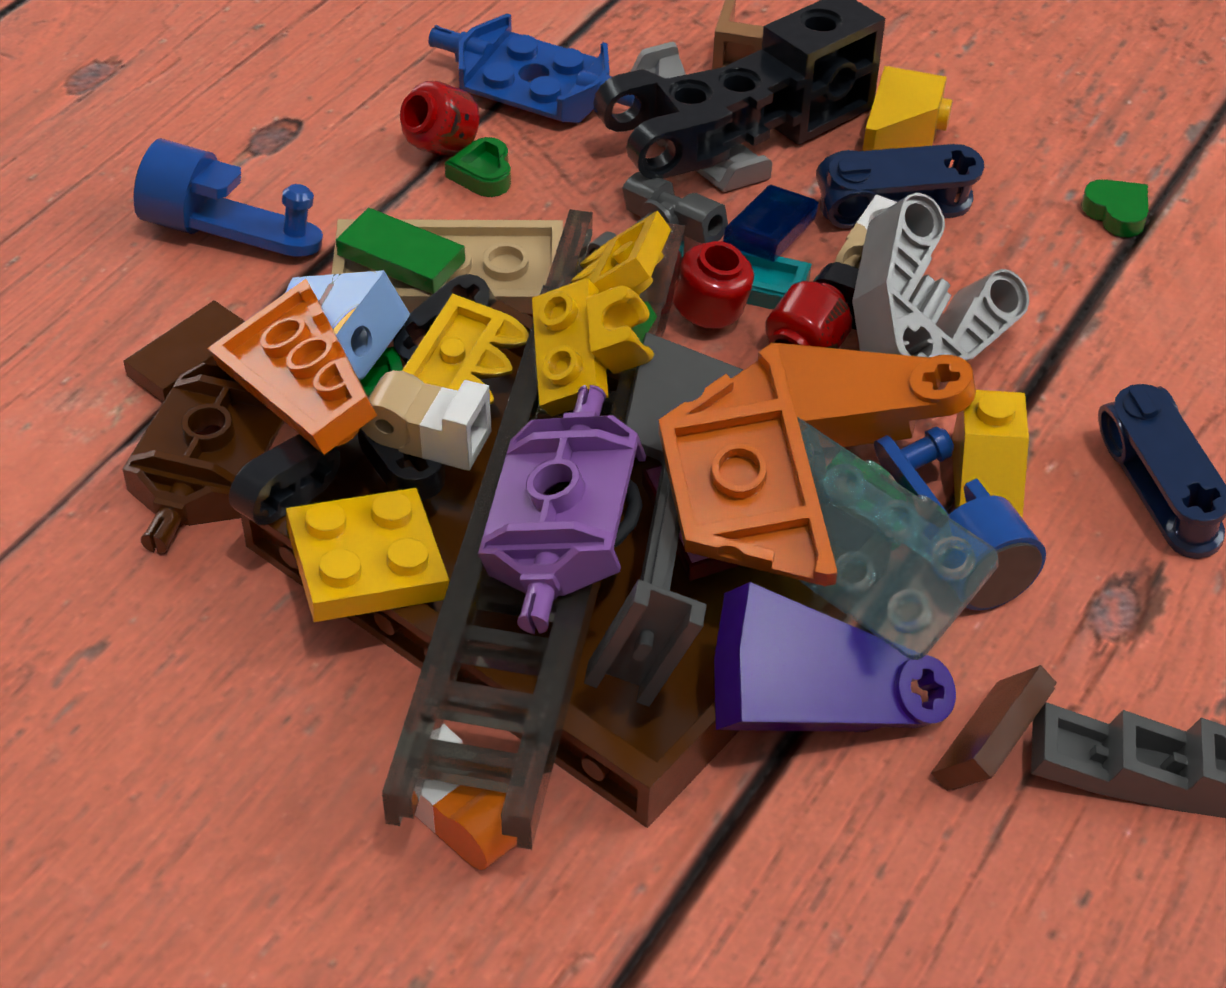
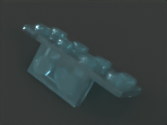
[797,417,999,660]

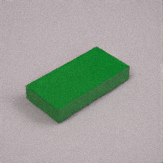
[336,207,465,294]

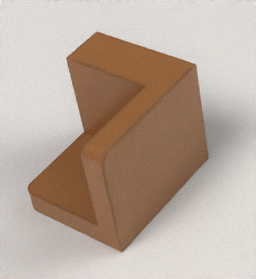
[712,0,764,69]

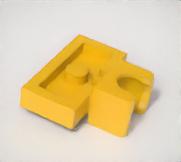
[532,278,654,416]

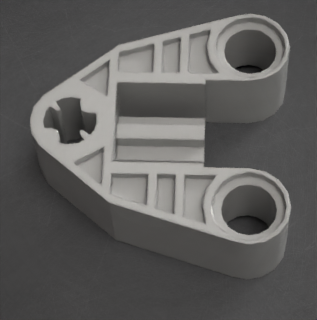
[852,193,1029,361]

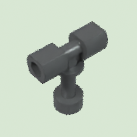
[585,171,729,258]

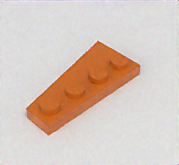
[207,279,377,455]

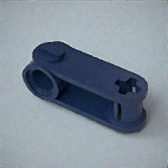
[816,144,984,228]
[1098,384,1226,559]

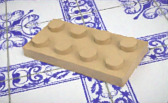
[332,219,563,314]

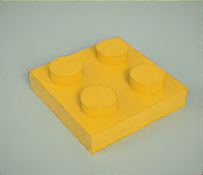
[286,488,449,622]

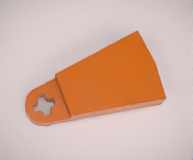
[770,342,976,450]

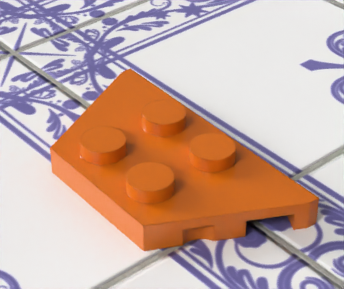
[658,343,838,586]

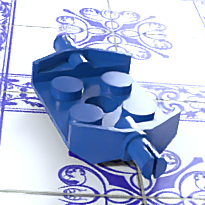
[429,14,635,123]

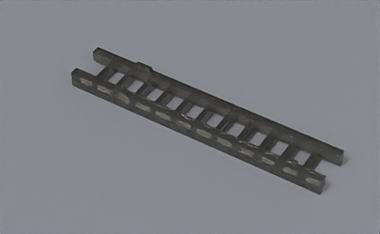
[382,209,685,850]

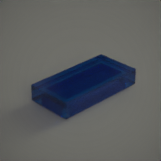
[723,185,819,262]

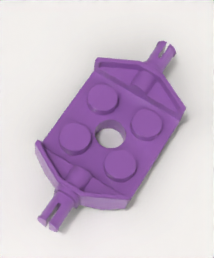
[478,385,646,634]

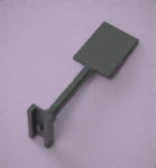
[584,332,743,707]

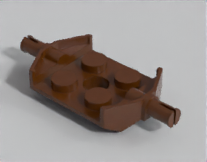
[122,363,284,554]

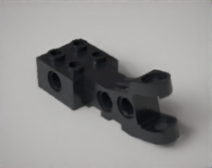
[593,0,886,179]

